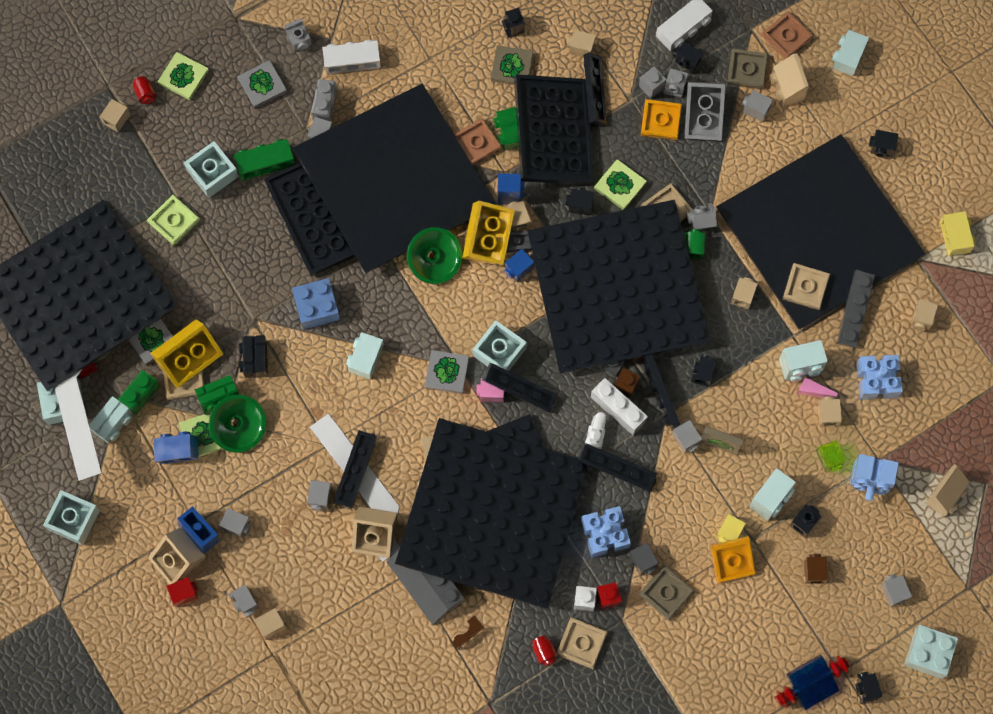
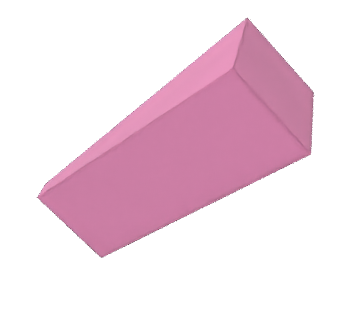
[797,377,838,398]

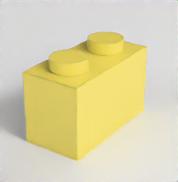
[940,211,976,256]

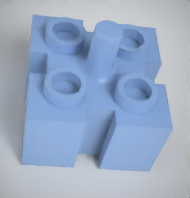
[856,355,903,400]
[849,454,899,501]
[581,506,631,558]

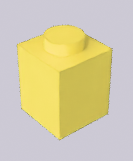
[716,514,746,543]

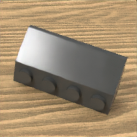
[387,549,465,625]

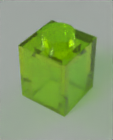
[816,440,846,472]

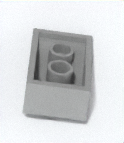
[685,81,725,140]

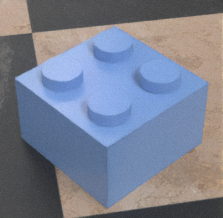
[292,278,340,330]

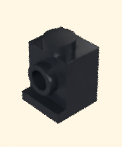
[502,7,525,38]
[673,42,703,74]
[691,355,716,387]
[855,671,883,704]

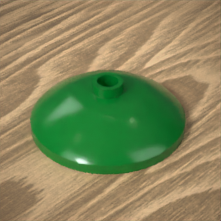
[407,227,462,284]
[208,394,266,453]

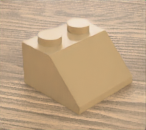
[770,53,809,106]
[925,464,969,517]
[351,507,397,558]
[148,527,205,584]

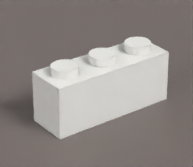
[656,0,712,51]
[322,40,381,75]
[591,378,648,435]

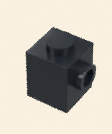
[868,129,898,158]
[565,188,594,216]
[789,504,822,538]

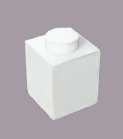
[574,586,596,612]

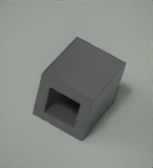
[629,543,659,576]

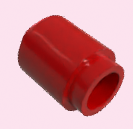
[133,76,156,105]
[532,635,558,667]

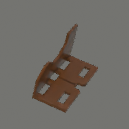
[453,616,484,649]

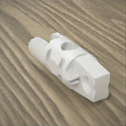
[585,412,606,449]

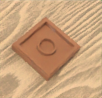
[761,11,813,59]
[454,118,502,166]

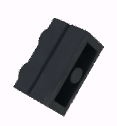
[239,335,268,378]

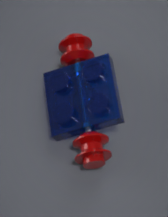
[775,655,850,710]

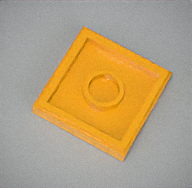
[641,99,682,140]
[710,536,756,583]

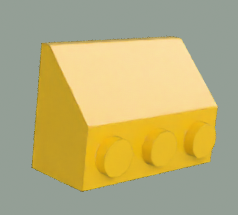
[462,201,515,265]
[150,320,223,388]

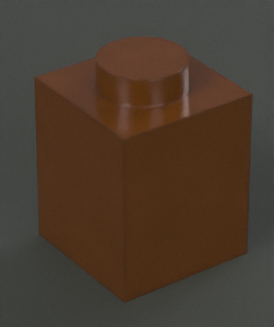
[614,368,640,399]
[804,554,828,584]

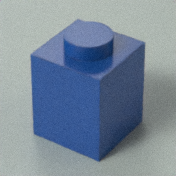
[504,249,534,282]

